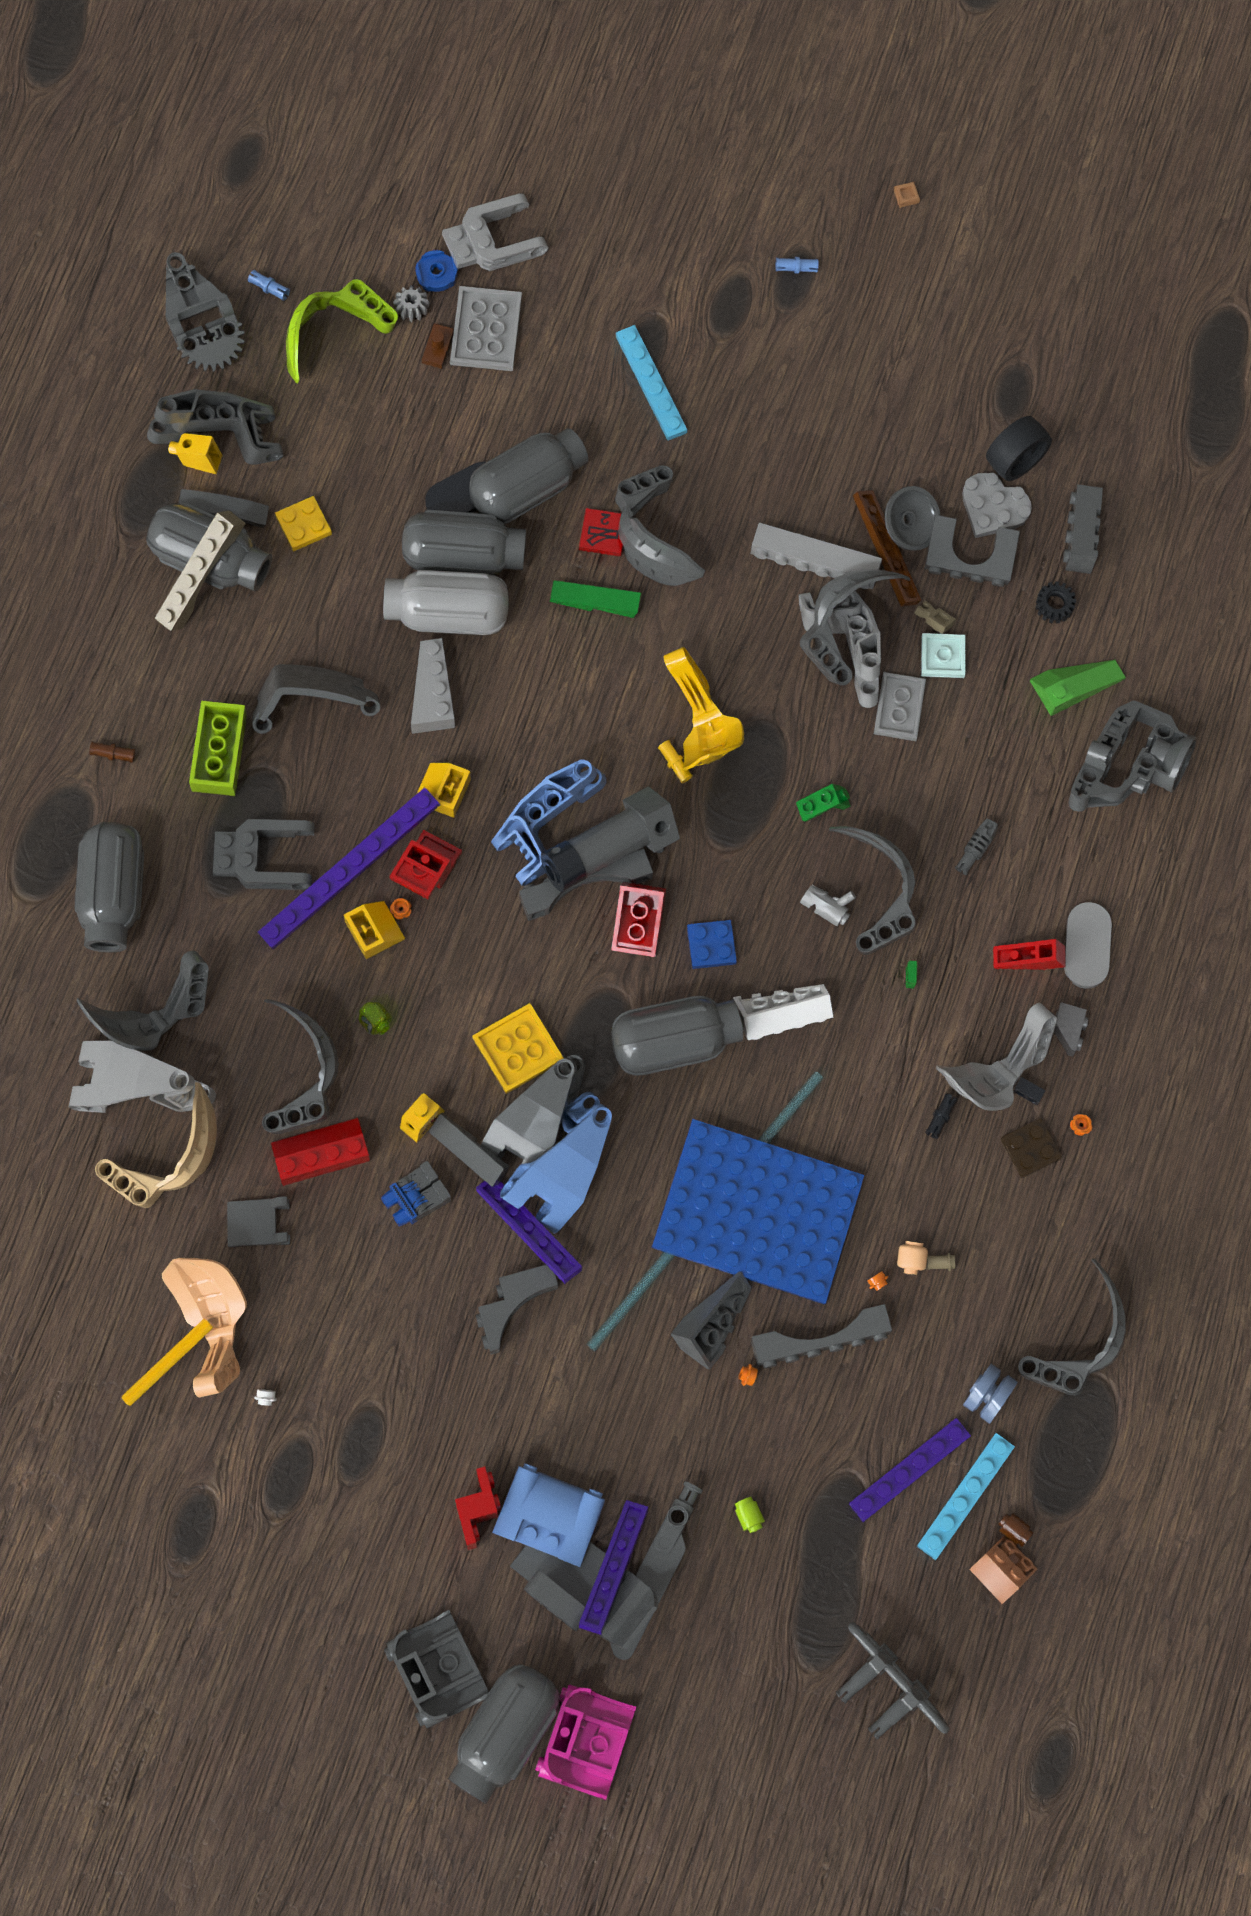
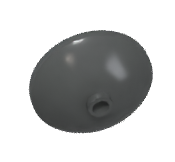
[885,486,940,551]

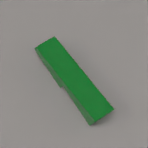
[549,580,641,618]

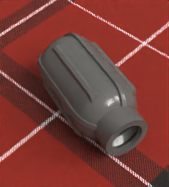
[469,428,588,524]
[146,503,272,592]
[402,509,526,576]
[74,822,144,952]
[611,996,743,1076]
[448,1664,560,1804]

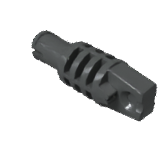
[955,819,998,875]

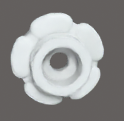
[254,1389,277,1406]

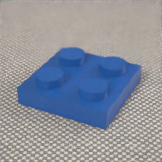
[687,920,737,969]

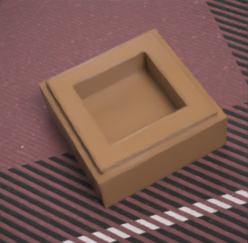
[894,182,920,208]

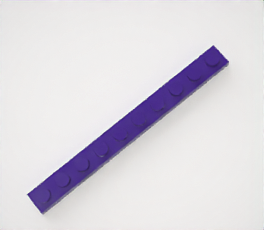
[258,787,440,950]

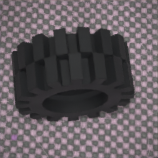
[1035,581,1076,624]

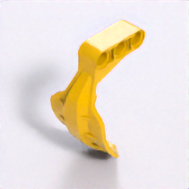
[663,647,744,770]

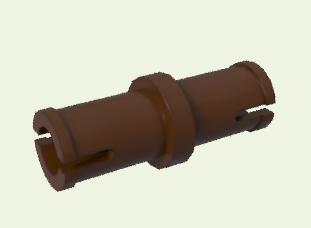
[89,741,135,763]

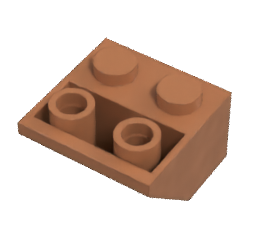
[969,1536,1037,1604]

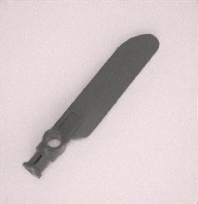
[611,1481,703,1660]

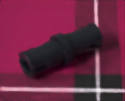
[925,1093,958,1139]

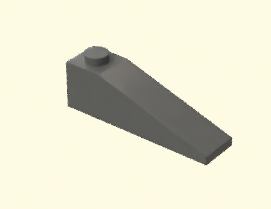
[671,1272,752,1370]

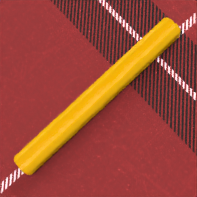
[122,1319,213,1406]

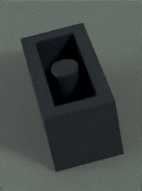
[1013,1077,1045,1105]

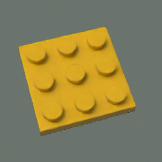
[472,1003,563,1094]

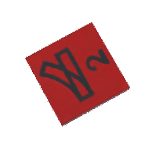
[579,508,623,557]

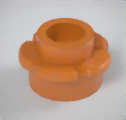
[390,898,411,919]
[1070,1114,1092,1136]
[867,1271,889,1291]
[739,1364,758,1386]

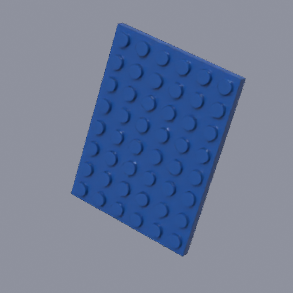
[651,1119,864,1305]

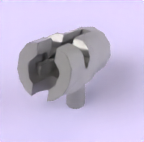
[800,884,856,927]

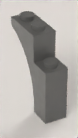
[475,1265,558,1355]

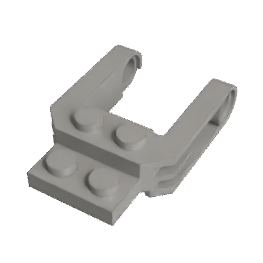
[442,194,548,271]

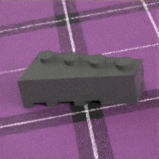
[1063,484,1103,574]

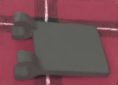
[227,1197,290,1247]

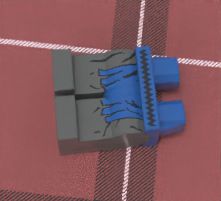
[381,1161,451,1226]

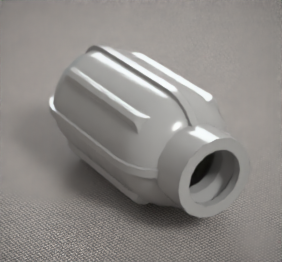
[383,570,509,635]

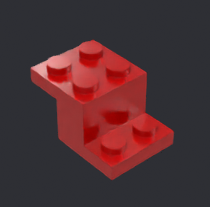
[389,830,462,900]
[455,1467,501,1550]

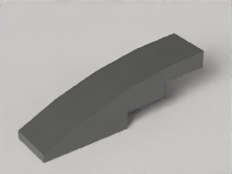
[178,489,269,528]

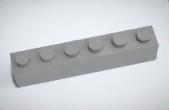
[750,523,882,589]

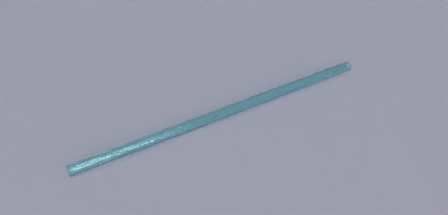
[586,1071,823,1352]

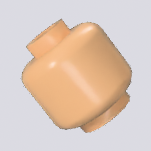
[897,1241,928,1275]

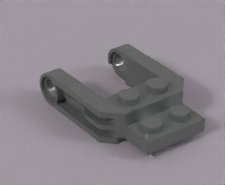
[213,819,315,890]

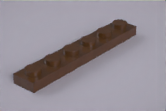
[853,490,922,607]

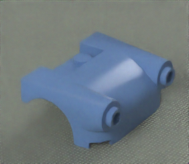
[492,1463,605,1567]

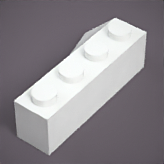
[733,984,833,1040]

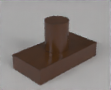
[422,323,454,369]

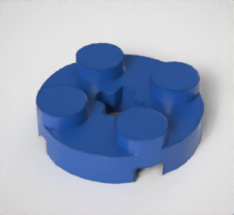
[416,250,457,292]

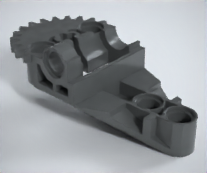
[166,252,244,372]

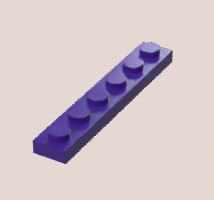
[476,1181,582,1284]
[849,1418,971,1522]
[579,1500,649,1635]

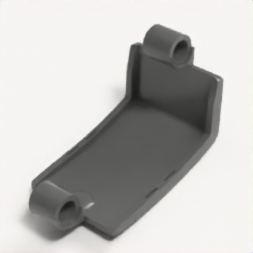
[252,664,380,734]

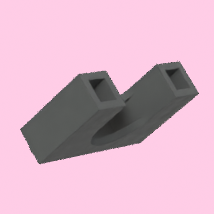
[924,515,1020,587]

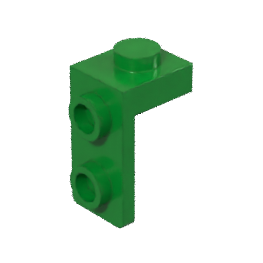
[796,784,851,822]

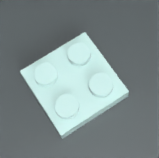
[921,633,965,678]

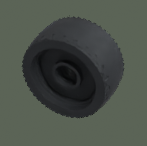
[986,416,1052,481]

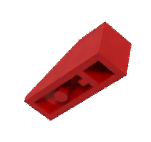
[993,939,1066,970]

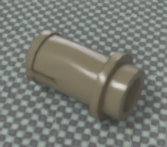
[927,1253,955,1271]

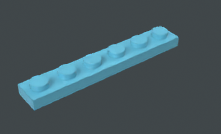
[616,325,687,441]
[917,1433,1015,1560]

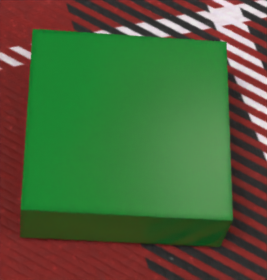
[905,961,917,989]

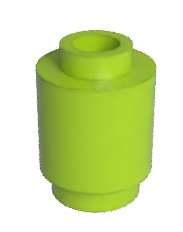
[735,1497,765,1533]

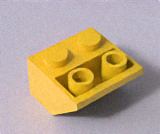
[417,763,471,818]
[344,901,405,959]

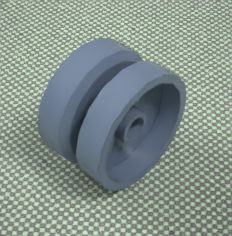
[963,1363,1018,1424]

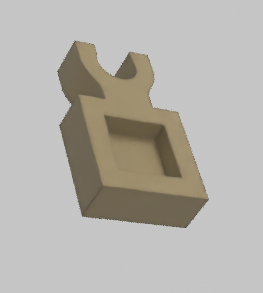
[915,601,956,634]

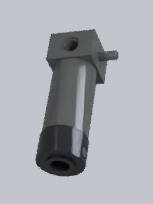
[540,786,680,892]

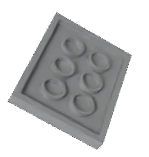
[450,286,522,371]

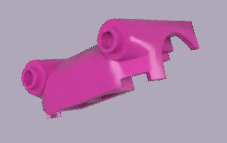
[535,1684,636,1801]

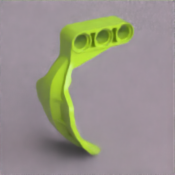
[286,279,398,384]

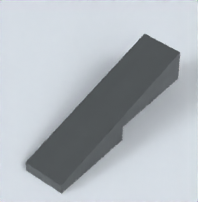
[429,1113,510,1187]

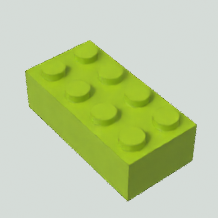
[189,701,247,796]

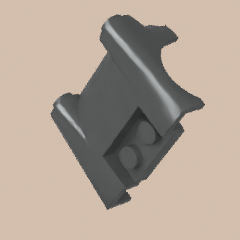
[384,1610,489,1729]

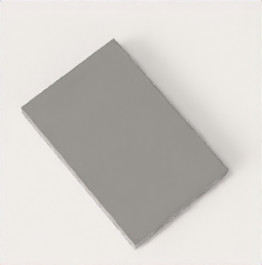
[874,672,926,741]

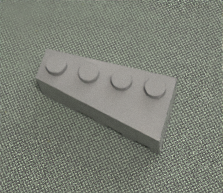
[411,638,455,734]

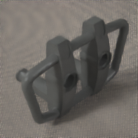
[835,1622,950,1740]

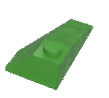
[1030,660,1126,716]

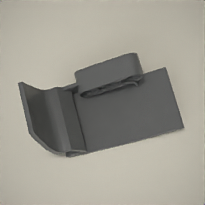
[510,1542,658,1650]

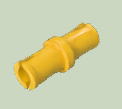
[658,740,693,783]

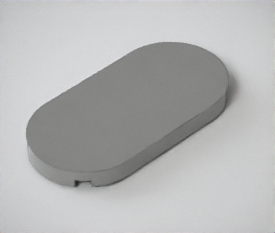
[1064,902,1112,989]

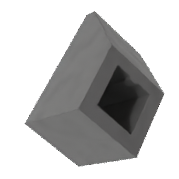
[1054,1003,1089,1057]

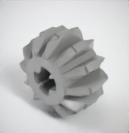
[393,285,429,323]

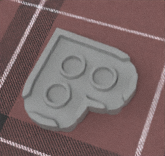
[962,473,1032,538]

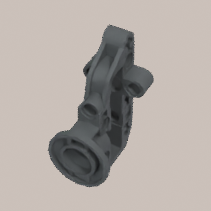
[1068,701,1197,812]

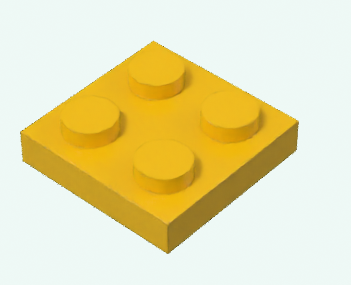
[275,496,332,552]

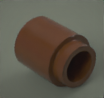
[998,1513,1034,1547]

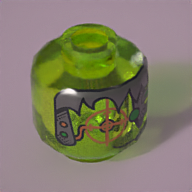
[358,1002,392,1035]

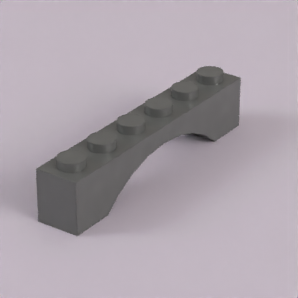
[519,849,653,921]
[751,1304,892,1369]

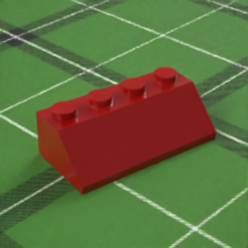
[271,1118,370,1186]

